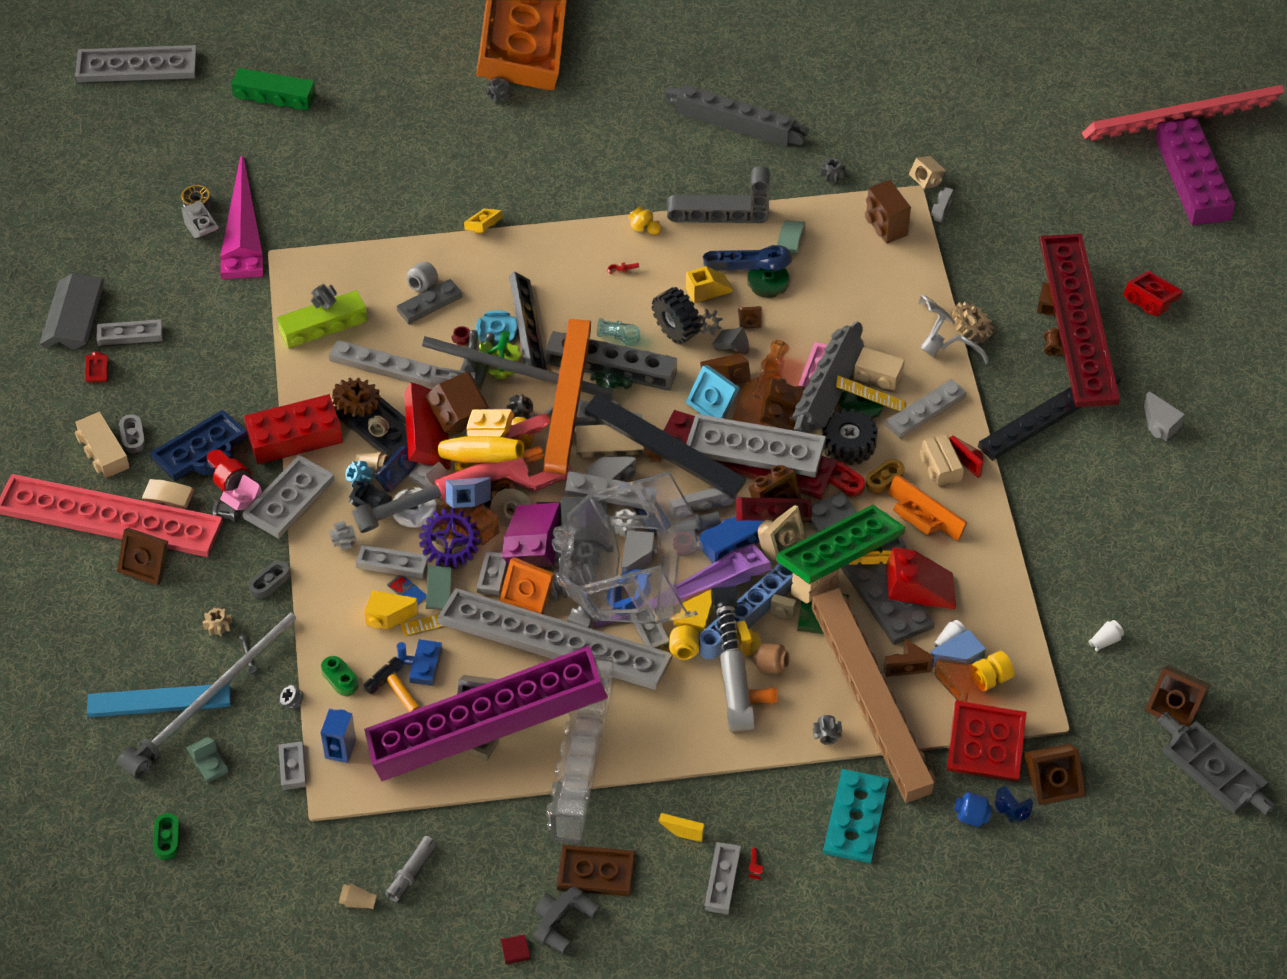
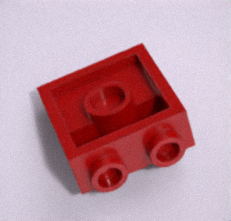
[1122,270,1183,317]

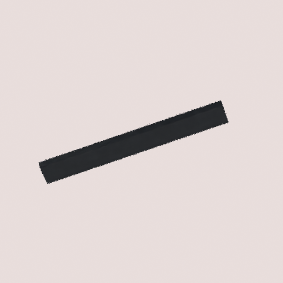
[585,393,746,499]

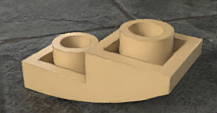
[142,479,194,509]

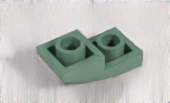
[777,221,805,255]
[425,565,451,610]

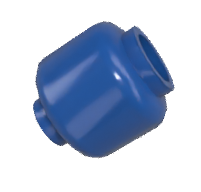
[954,792,992,827]

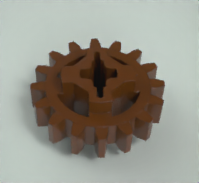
[332,377,381,417]

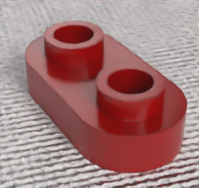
[830,462,865,497]

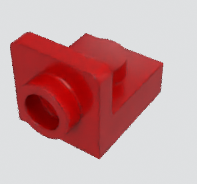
[85,352,110,382]

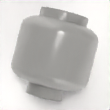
[407,262,438,293]

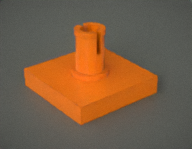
[499,557,555,615]

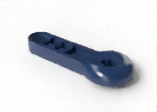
[703,245,793,270]

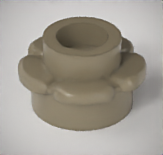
[368,416,390,437]

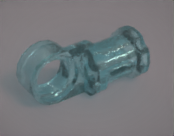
[597,318,640,346]

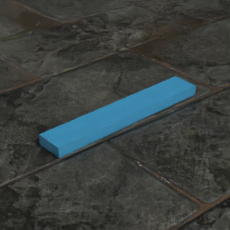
[87,683,231,717]

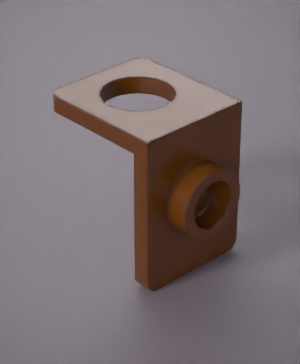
[738,306,762,329]

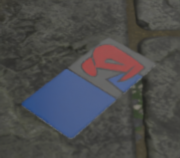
[387,575,426,605]

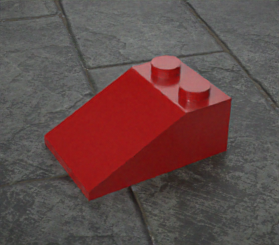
[885,547,957,610]

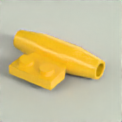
[438,409,524,463]

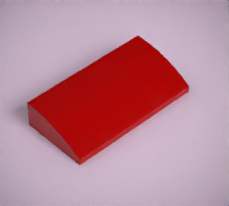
[404,382,451,470]

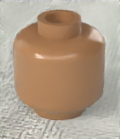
[753,643,790,674]

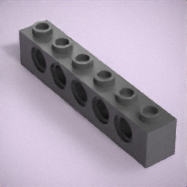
[545,331,677,391]

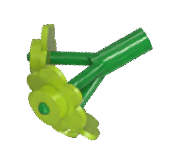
[479,330,521,380]

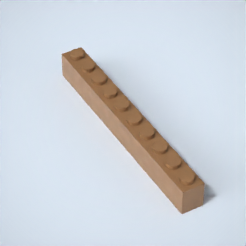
[812,588,936,803]

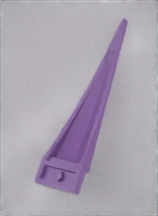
[593,544,771,628]

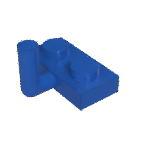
[397,639,442,686]

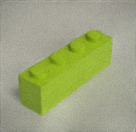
[277,290,368,348]

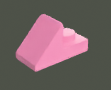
[220,475,262,510]

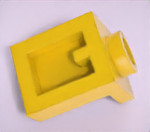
[736,621,762,656]

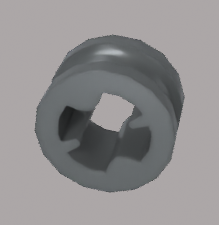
[280,685,303,709]

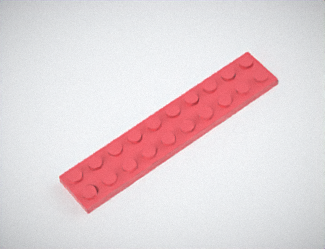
[1082,85,1284,141]
[0,474,223,557]

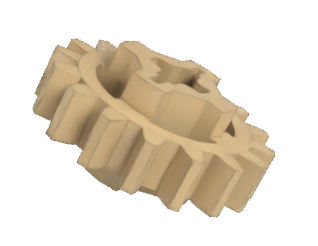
[950,301,994,343]

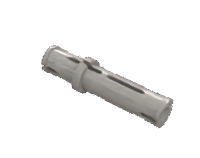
[385,836,437,902]

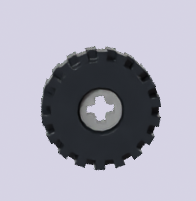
[651,287,702,344]
[822,409,878,465]

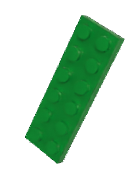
[776,504,906,584]

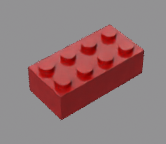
[244,394,343,465]

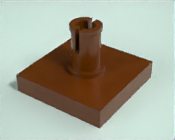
[117,528,169,585]

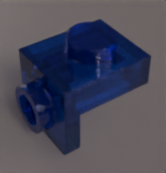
[995,786,1033,823]

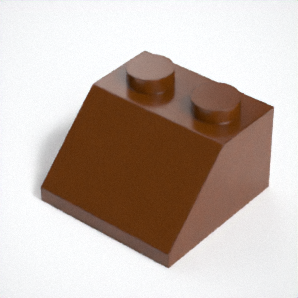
[425,371,490,433]
[1145,665,1211,726]
[1024,744,1085,805]

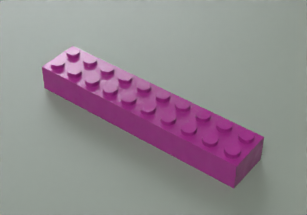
[364,646,608,781]

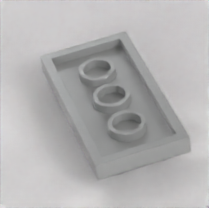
[243,455,335,539]

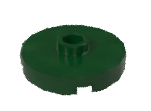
[747,268,789,298]
[839,385,883,421]

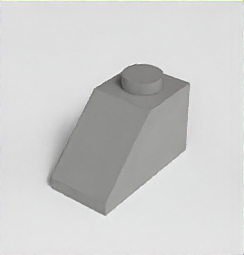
[1144,391,1185,441]
[622,530,658,574]

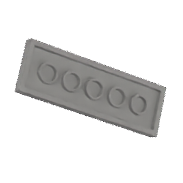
[75,45,197,82]
[687,414,826,477]

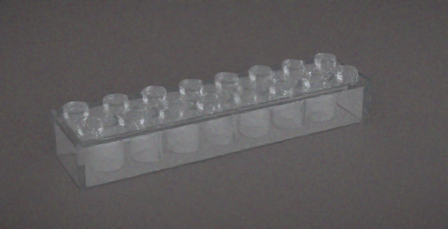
[547,654,614,844]

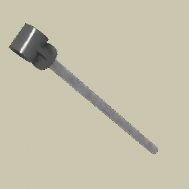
[118,613,297,779]

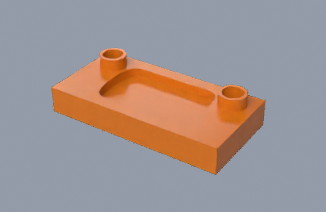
[476,0,566,90]

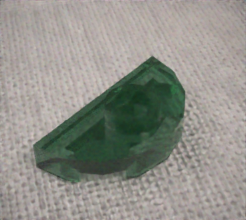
[590,370,633,389]

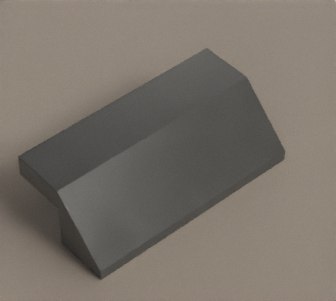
[39,273,105,350]

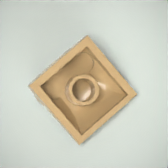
[758,505,806,567]

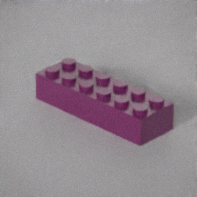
[1155,118,1235,225]

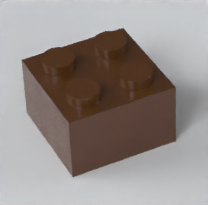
[865,180,911,244]

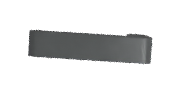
[667,166,770,223]

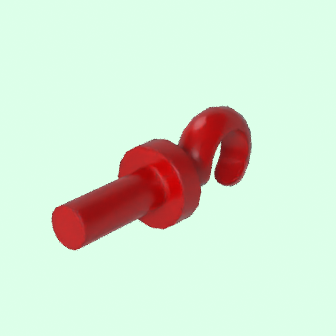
[607,262,640,274]

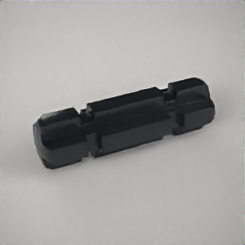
[364,657,403,694]

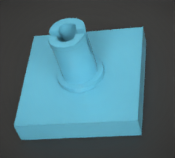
[685,365,740,419]

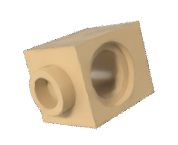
[909,156,946,189]

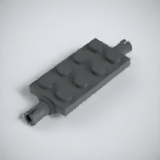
[1157,712,1276,816]

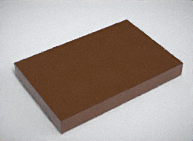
[557,844,635,896]

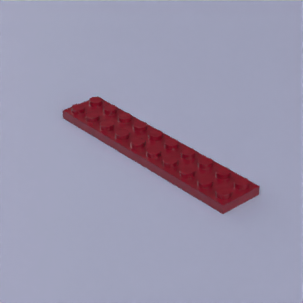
[1039,233,1120,407]

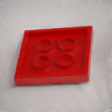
[946,700,1027,782]

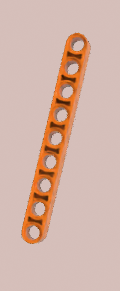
[544,319,591,474]

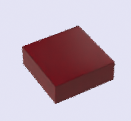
[500,934,530,965]

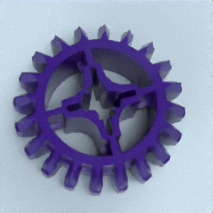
[419,508,481,569]

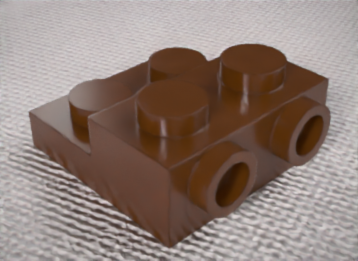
[760,378,805,431]
[748,465,802,499]

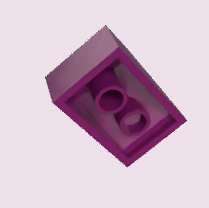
[502,503,561,567]

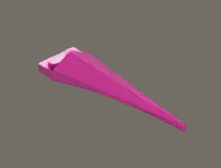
[220,156,264,279]

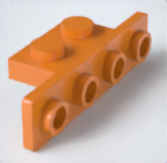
[888,475,967,541]

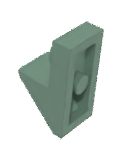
[186,737,229,783]

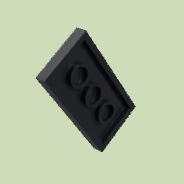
[334,397,408,458]

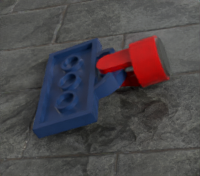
[150,410,252,492]

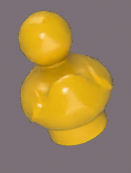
[628,205,661,235]

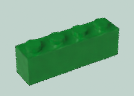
[231,68,316,110]

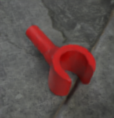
[748,848,764,880]

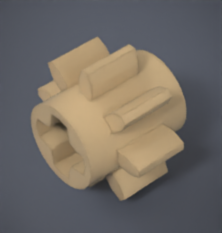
[203,608,232,637]

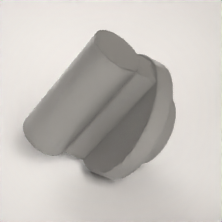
[567,605,594,628]

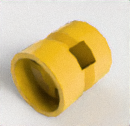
[970,650,1015,692]

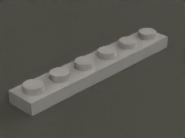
[329,340,437,389]

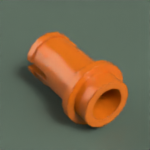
[749,686,778,705]

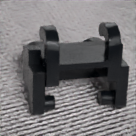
[349,480,392,508]

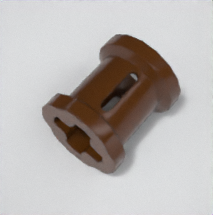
[1044,328,1063,356]

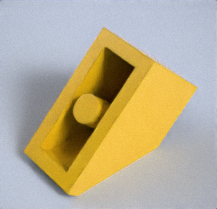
[364,590,418,629]
[674,590,713,636]

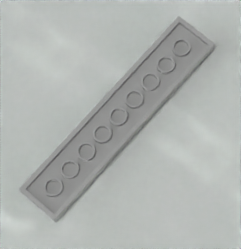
[437,588,672,690]

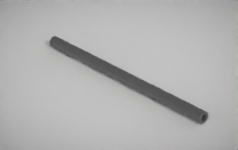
[422,336,614,400]

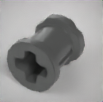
[213,500,240,522]

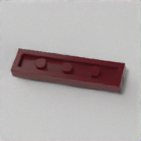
[736,497,812,522]

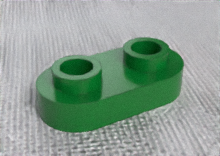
[321,656,358,696]
[153,813,180,860]

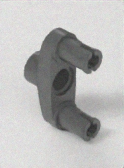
[535,886,601,955]

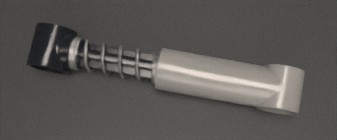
[711,586,754,732]

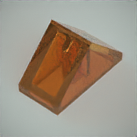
[934,659,973,702]

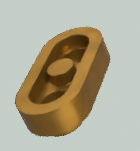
[865,459,905,493]

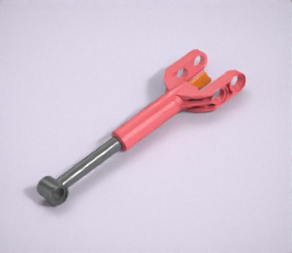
[352,414,573,533]

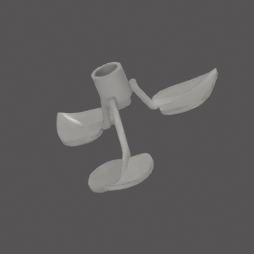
[918,294,989,364]

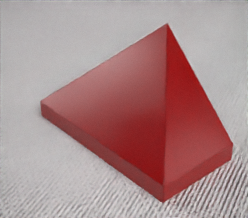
[950,435,983,478]

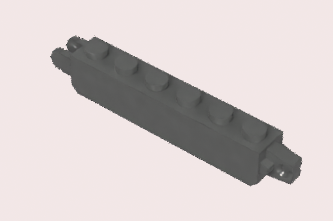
[665,84,809,147]
[792,321,864,433]

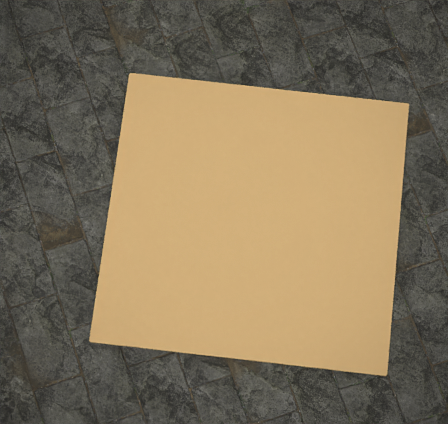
[268,186,1069,822]

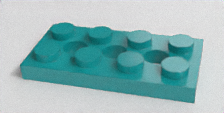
[823,769,889,863]

